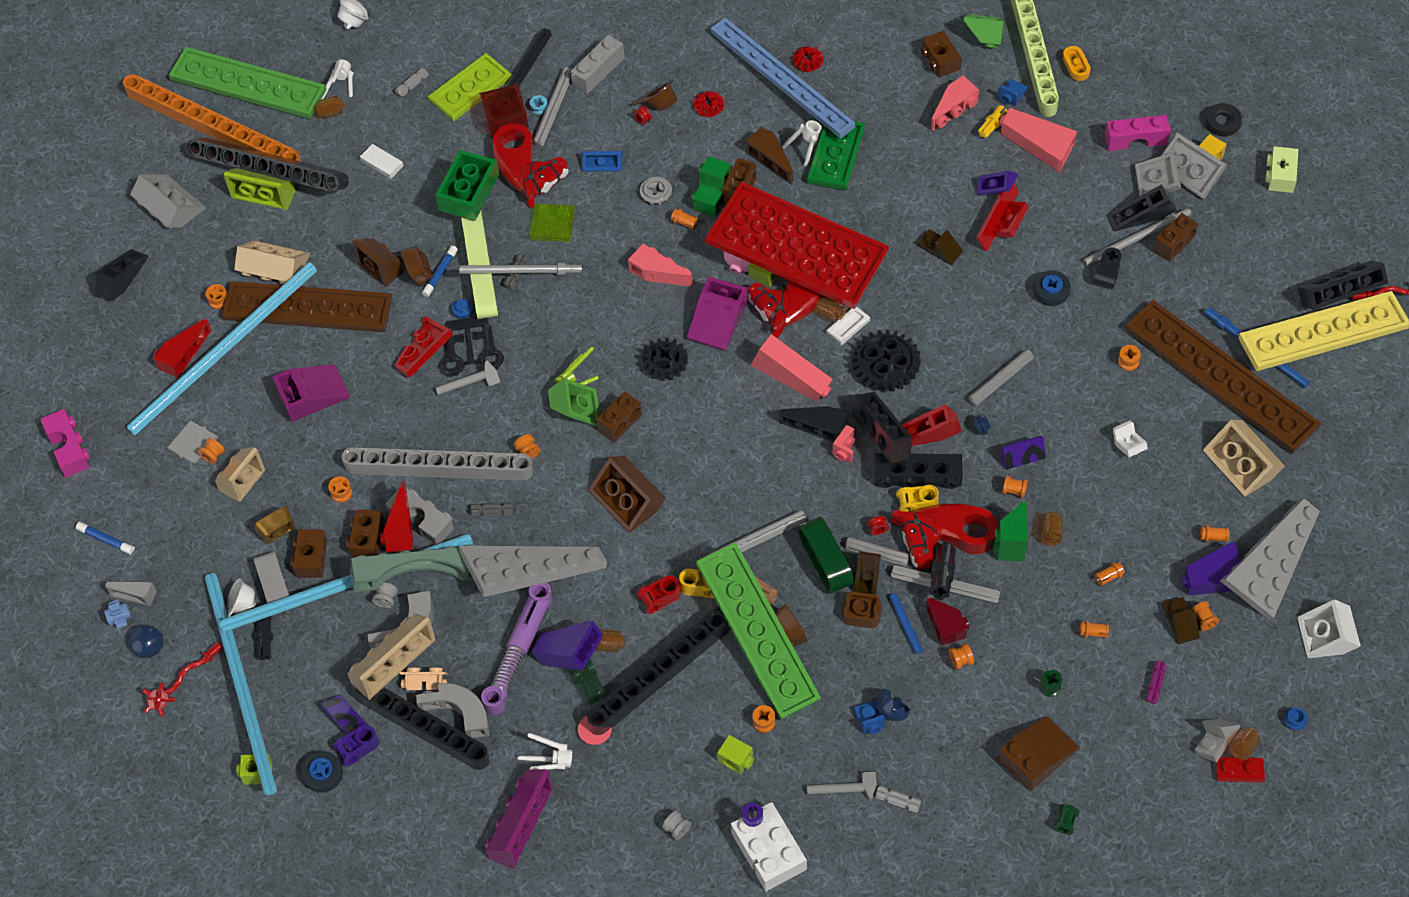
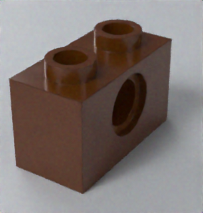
[920,31,961,78]
[291,529,327,578]

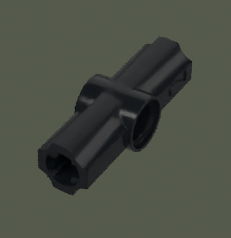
[930,542,956,600]

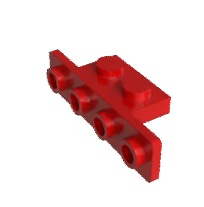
[977,183,1029,251]

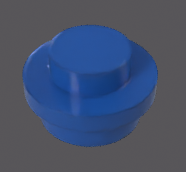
[452,299,473,318]
[1284,708,1308,730]

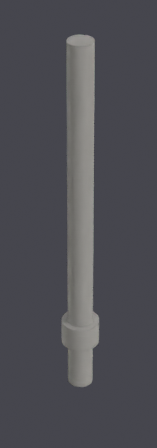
[1083,208,1192,266]
[458,263,582,275]

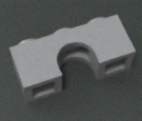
[385,489,454,545]

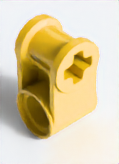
[896,485,939,513]
[679,569,714,598]

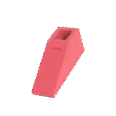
[931,75,979,131]
[628,244,693,286]

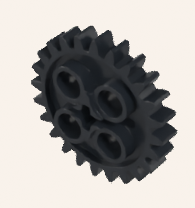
[852,329,921,392]

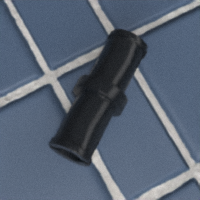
[255,616,273,660]

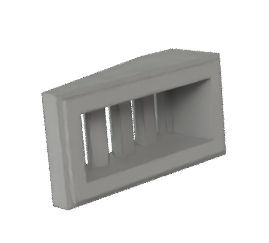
[105,582,157,606]

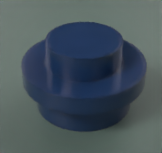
[973,414,991,435]

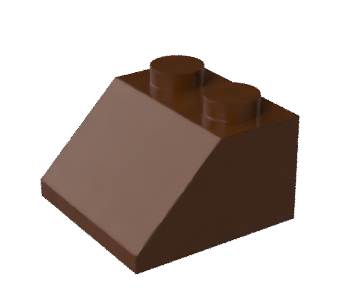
[353,238,404,287]

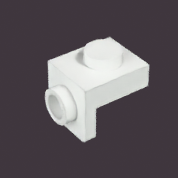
[1113,421,1147,457]

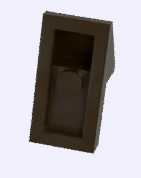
[917,229,963,266]
[854,551,881,595]
[1162,597,1200,645]

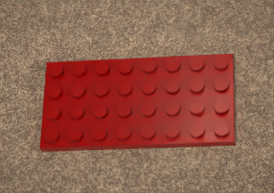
[705,181,890,309]

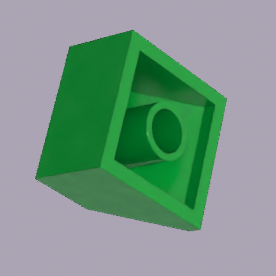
[993,502,1028,561]

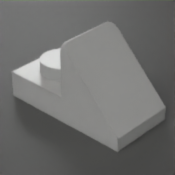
[1195,718,1240,762]

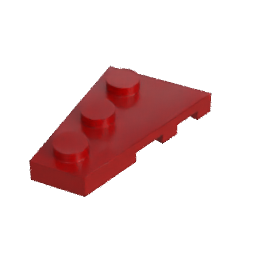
[394,316,453,378]

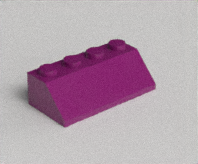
[485,769,553,869]

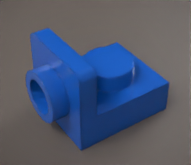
[998,79,1028,107]
[854,701,885,734]

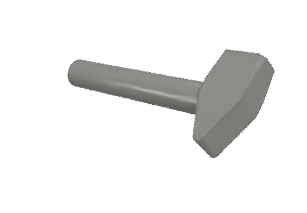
[436,360,501,395]
[807,772,877,801]

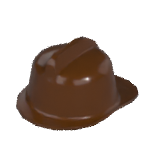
[633,79,678,111]

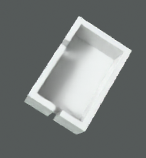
[731,802,807,892]

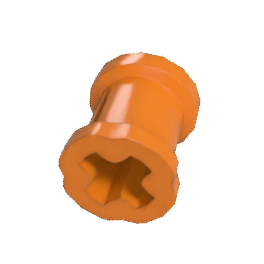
[1002,475,1028,498]
[1193,601,1219,631]

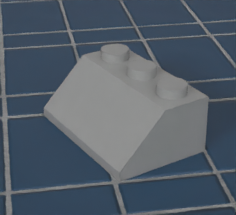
[130,174,206,229]

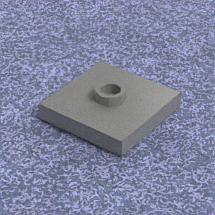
[1135,152,1181,196]

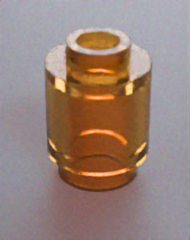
[315,95,345,119]
[814,296,846,322]
[1041,512,1063,546]
[596,629,625,653]
[1229,728,1260,760]

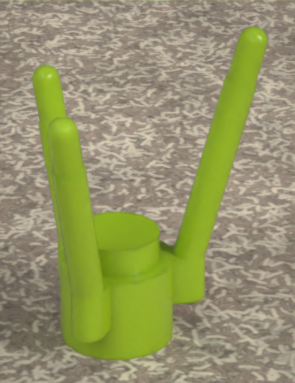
[554,347,599,385]

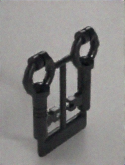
[440,316,505,377]

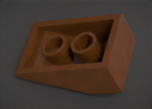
[998,716,1080,792]

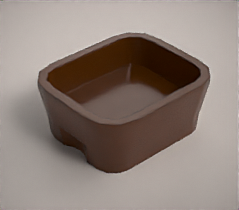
[401,246,433,286]
[842,592,882,628]
[775,604,807,647]

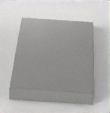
[1161,132,1228,199]

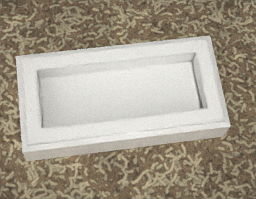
[360,144,403,179]
[826,307,870,346]

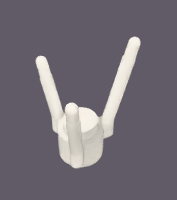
[320,59,354,102]
[782,121,821,167]
[517,733,572,770]

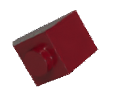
[926,597,970,646]

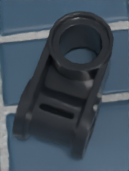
[1093,247,1122,289]

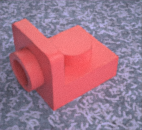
[832,425,855,463]

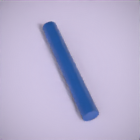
[889,593,923,654]

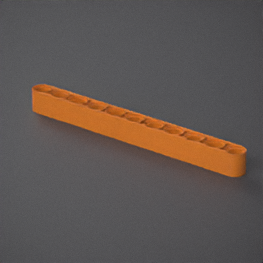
[123,74,301,172]

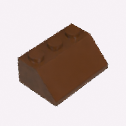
[588,456,666,532]

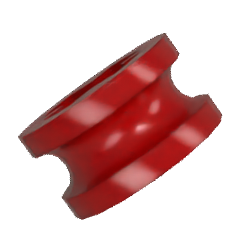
[633,105,652,126]
[867,516,889,536]

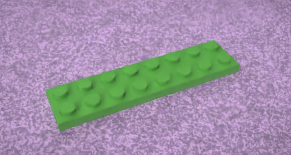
[169,47,327,119]
[696,542,821,720]

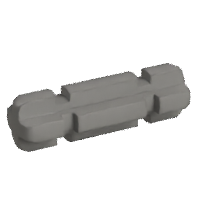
[395,68,429,97]
[876,785,921,812]

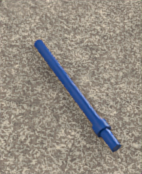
[1204,307,1310,388]

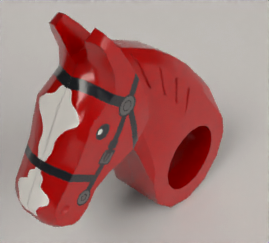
[493,124,569,208]
[748,280,826,339]
[891,504,998,570]

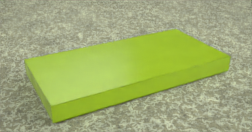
[427,53,512,121]

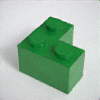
[691,156,731,217]

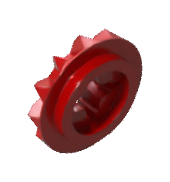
[793,45,824,72]
[693,90,724,117]

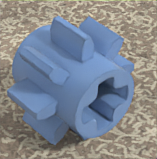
[104,600,131,629]

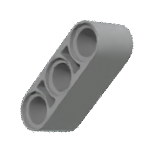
[253,551,289,603]

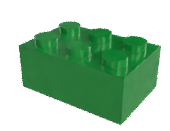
[435,150,499,221]

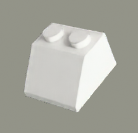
[1297,599,1360,658]

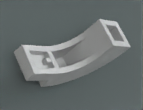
[368,591,434,649]
[416,683,490,738]

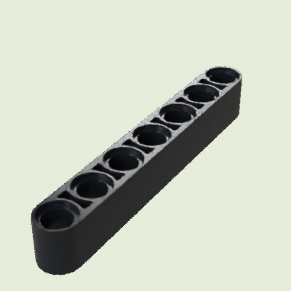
[355,687,490,770]

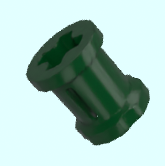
[1040,670,1063,697]
[1053,804,1080,835]

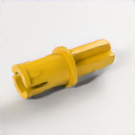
[978,105,1008,138]

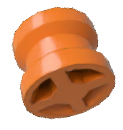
[206,284,227,309]
[1118,345,1141,371]
[514,434,540,459]
[197,438,225,465]
[328,476,352,503]
[949,643,974,670]
[753,705,775,733]

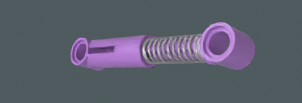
[481,583,553,715]

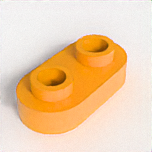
[1063,46,1091,81]

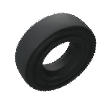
[1205,103,1242,137]

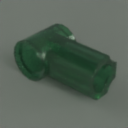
[569,659,606,704]

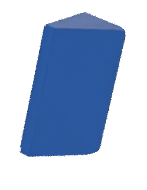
[582,151,622,172]

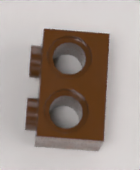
[723,158,757,204]
[1153,213,1198,262]
[597,391,642,443]
[346,509,384,558]

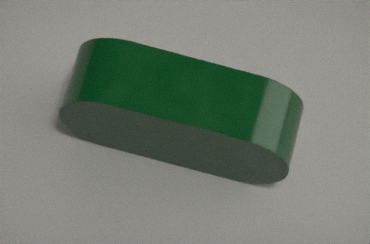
[797,516,854,594]

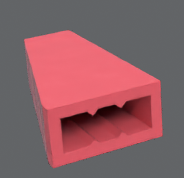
[999,108,1077,172]
[750,334,833,402]

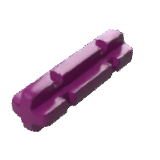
[1145,661,1167,704]

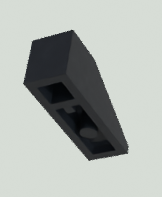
[1107,184,1177,231]
[95,249,148,301]
[779,406,848,442]

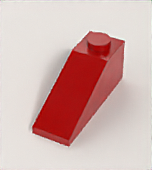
[153,319,212,378]
[902,404,962,446]
[380,481,414,552]

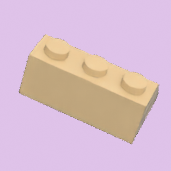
[234,240,310,284]
[1203,420,1285,497]

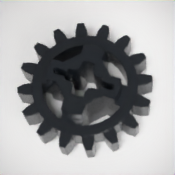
[642,337,688,381]

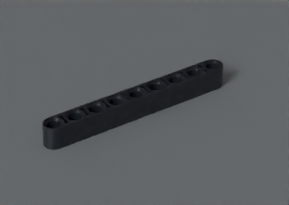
[186,137,349,192]
[587,606,731,735]

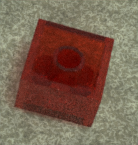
[480,84,529,137]

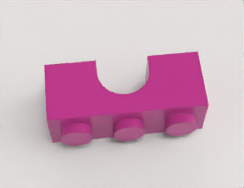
[1105,115,1171,151]
[41,409,90,478]

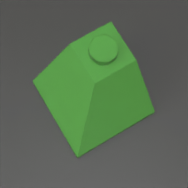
[964,14,1005,48]
[548,378,600,427]

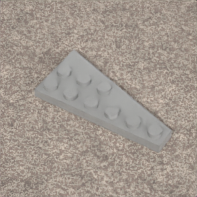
[1220,498,1320,619]
[459,546,607,597]

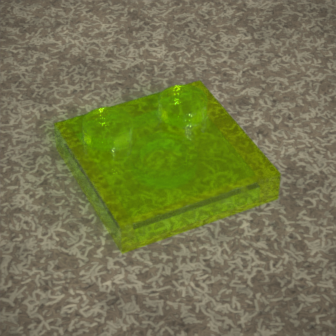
[530,204,575,242]

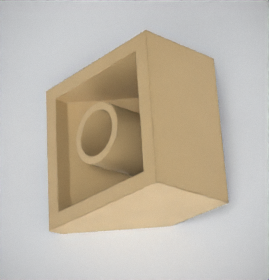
[215,447,265,502]

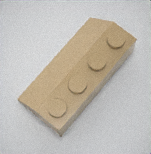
[347,613,436,700]

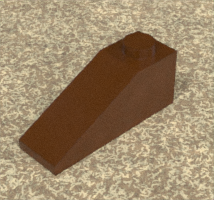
[746,127,793,184]

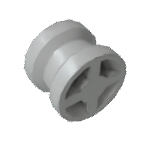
[372,582,398,608]
[662,810,692,840]

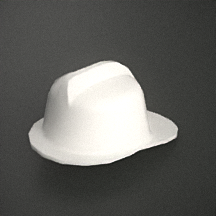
[338,0,368,30]
[226,578,256,618]

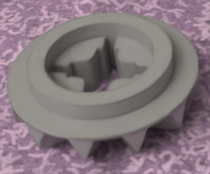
[640,177,672,205]

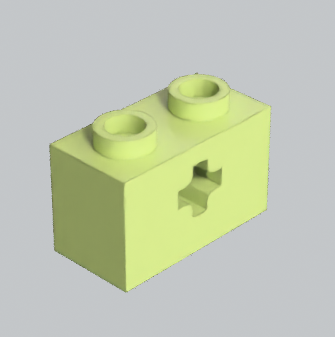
[1265,146,1298,193]

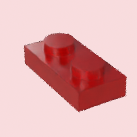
[1216,757,1265,783]

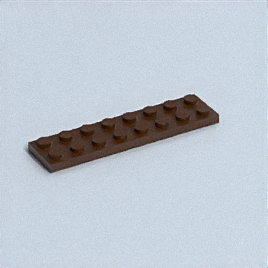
[222,281,393,332]

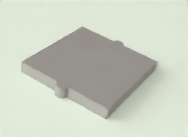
[167,420,218,465]

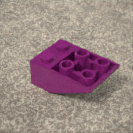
[687,276,748,351]
[272,364,350,422]

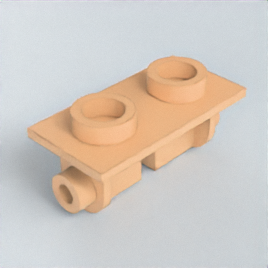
[400,668,448,691]

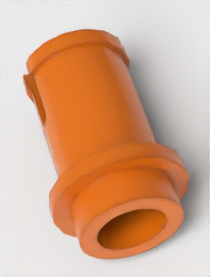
[671,208,698,230]
[1200,525,1229,542]
[1094,562,1125,586]
[1080,620,1109,638]

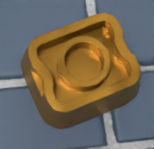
[255,506,295,544]

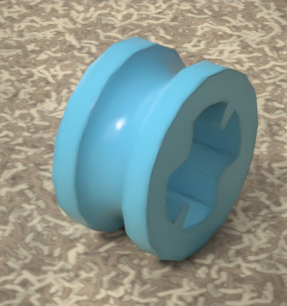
[530,95,548,114]

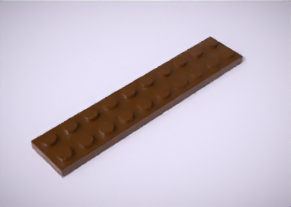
[1125,300,1321,454]

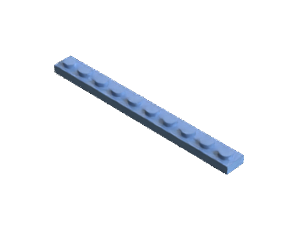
[711,18,855,139]

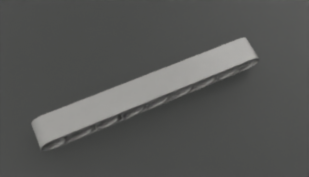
[342,447,534,480]

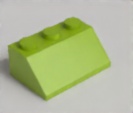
[224,168,296,210]

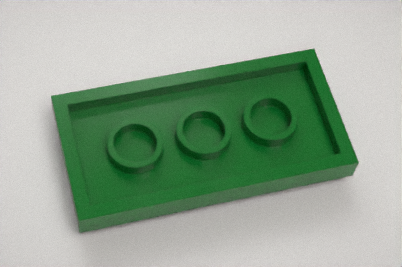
[808,121,866,191]

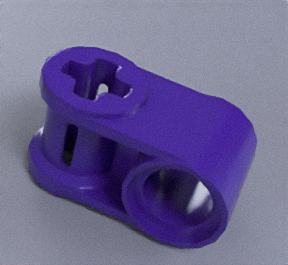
[333,725,379,766]

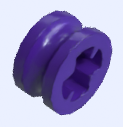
[742,803,763,827]

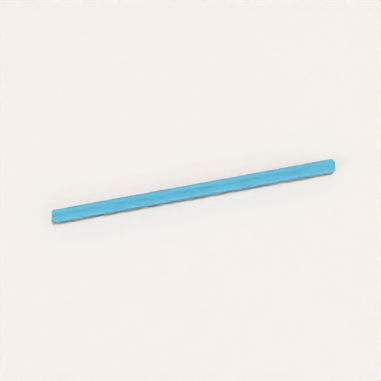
[127,262,317,435]
[219,534,473,632]
[205,573,277,796]

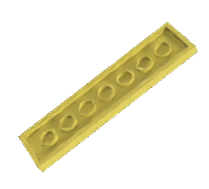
[1238,291,1409,371]

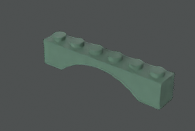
[350,544,483,592]

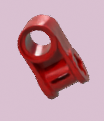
[637,575,681,614]

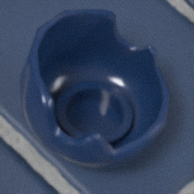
[129,625,163,658]
[876,689,911,721]

